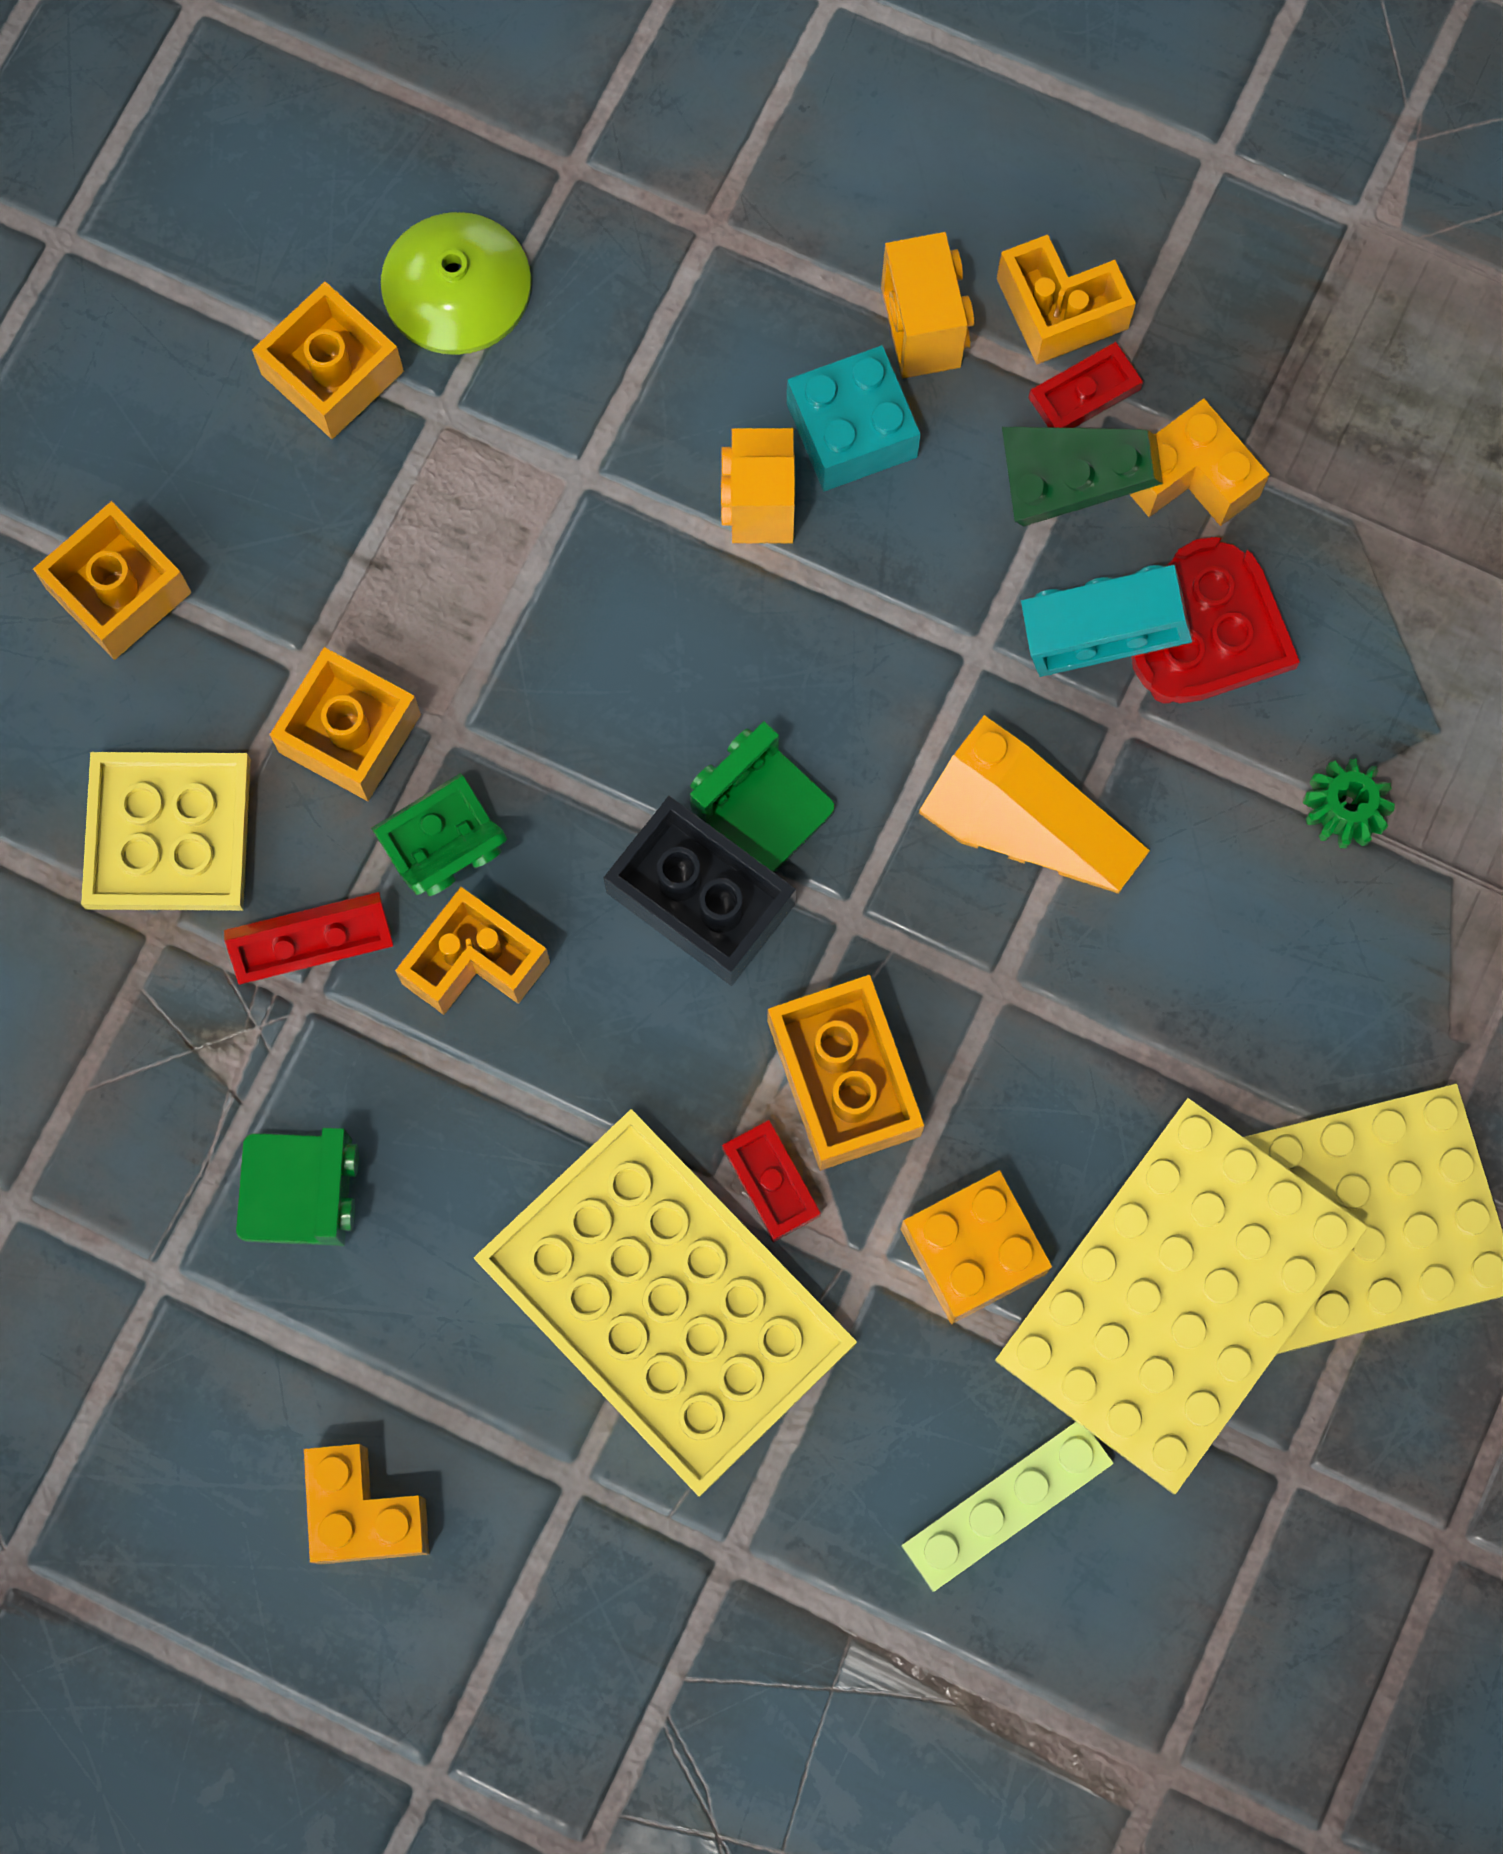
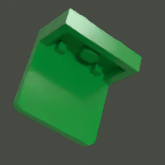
[690,721,834,873]
[371,773,508,896]
[236,1128,359,1246]

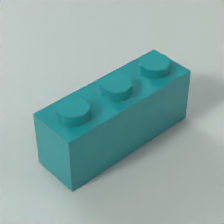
[1021,565,1192,677]

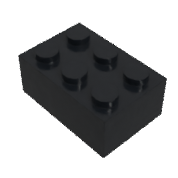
[603,796,796,986]

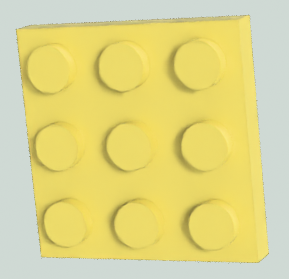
[81,752,251,911]

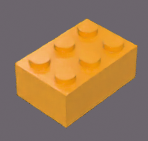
[767,975,924,1171]

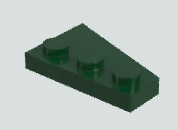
[1002,427,1163,527]

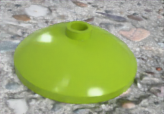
[381,212,531,355]

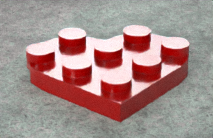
[1131,537,1300,703]

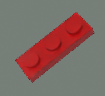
[224,892,394,985]

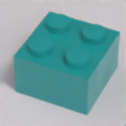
[786,345,921,492]

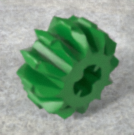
[1303,758,1395,849]

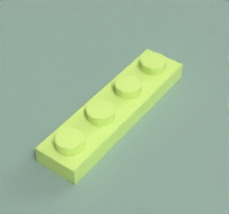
[901,1422,1114,1592]

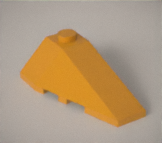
[919,715,1150,894]

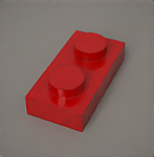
[1028,342,1143,428]
[722,1120,821,1242]

